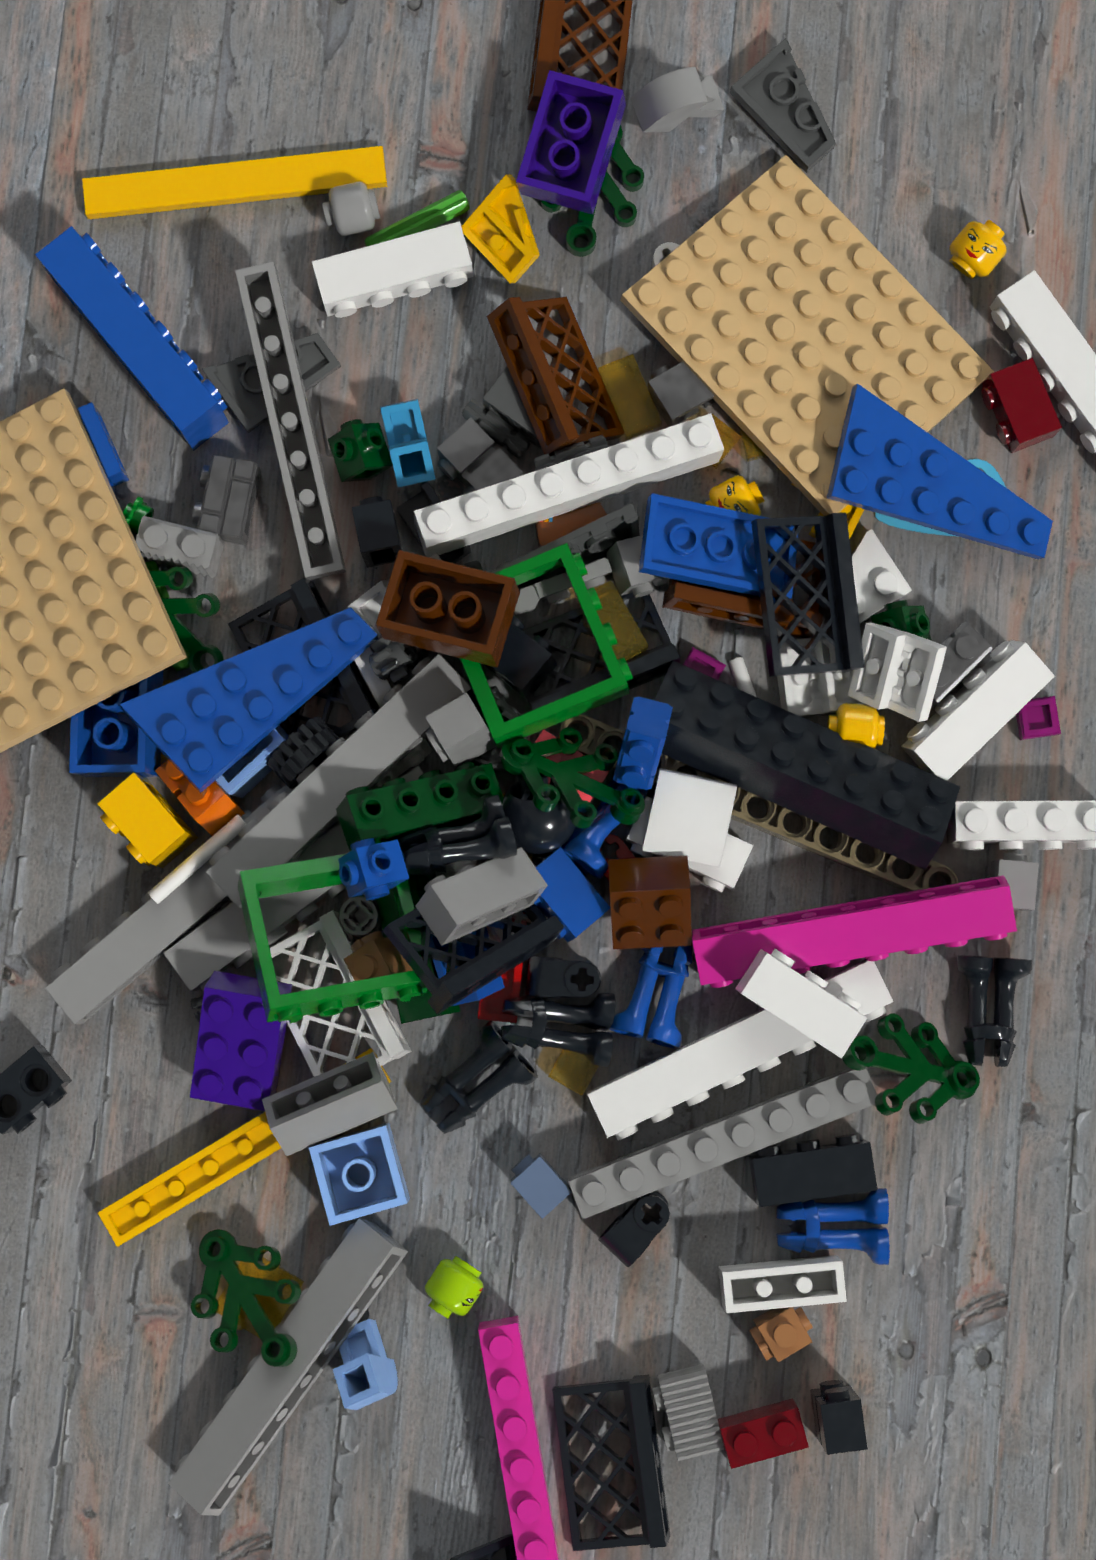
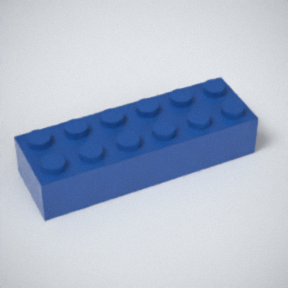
[35,226,229,451]

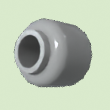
[322,181,380,236]

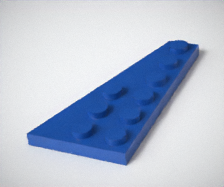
[827,384,1053,560]
[119,607,378,793]

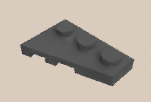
[730,38,836,173]
[202,333,341,433]

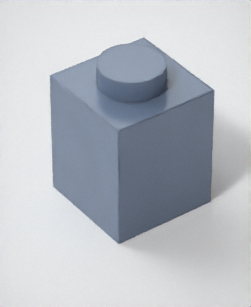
[510,1153,572,1219]

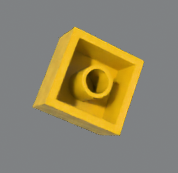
[97,772,198,868]

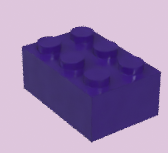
[516,70,626,215]
[190,970,292,1111]

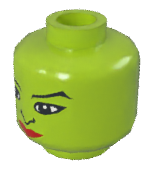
[425,1256,483,1319]

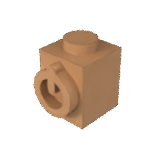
[343,931,413,981]
[749,1307,813,1363]

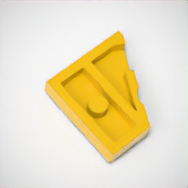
[461,174,540,284]

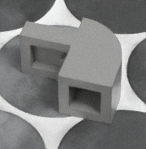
[631,67,724,132]

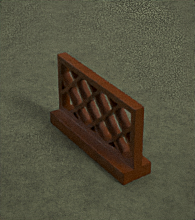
[527,0,633,112]
[486,297,625,456]
[662,539,823,638]

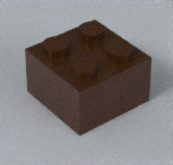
[608,855,692,949]

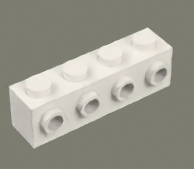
[312,221,473,318]
[901,640,1055,781]
[947,800,1096,850]

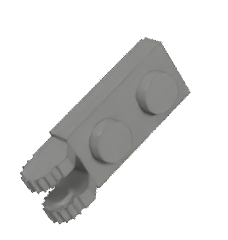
[514,558,612,616]

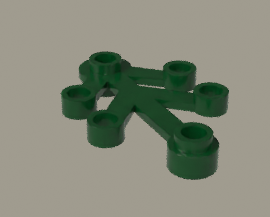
[540,125,644,257]
[149,566,224,673]
[500,728,645,828]
[842,1013,980,1124]
[191,1229,301,1367]

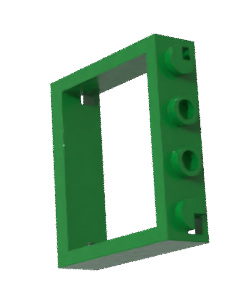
[460,543,633,748]
[237,854,429,1024]

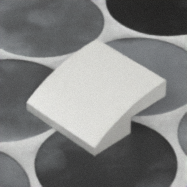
[848,622,947,722]
[777,638,864,717]
[642,768,737,868]

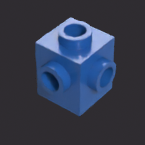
[338,838,409,900]

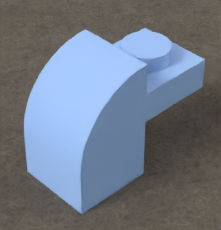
[333,1319,398,1410]

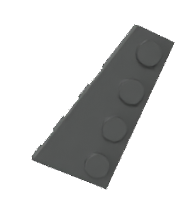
[490,502,640,592]

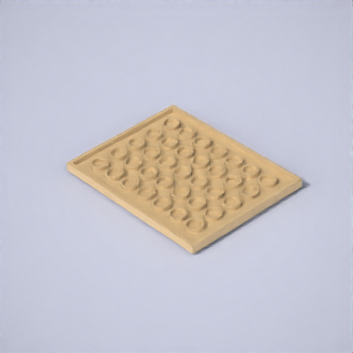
[620,155,994,516]
[0,388,187,753]

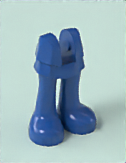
[554,780,648,879]
[609,946,693,1049]
[776,1188,890,1265]

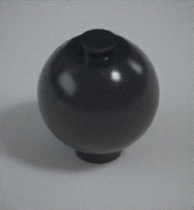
[502,773,576,857]

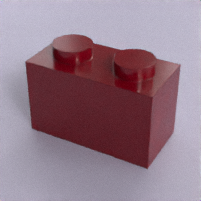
[981,358,1062,453]
[718,1398,809,1469]

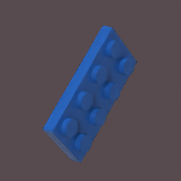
[638,493,799,599]

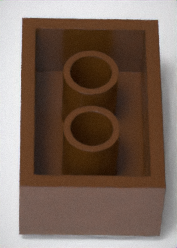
[376,550,520,668]

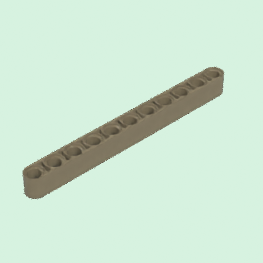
[560,714,959,892]

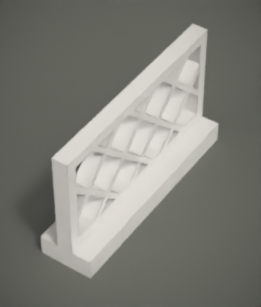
[270,910,412,1077]

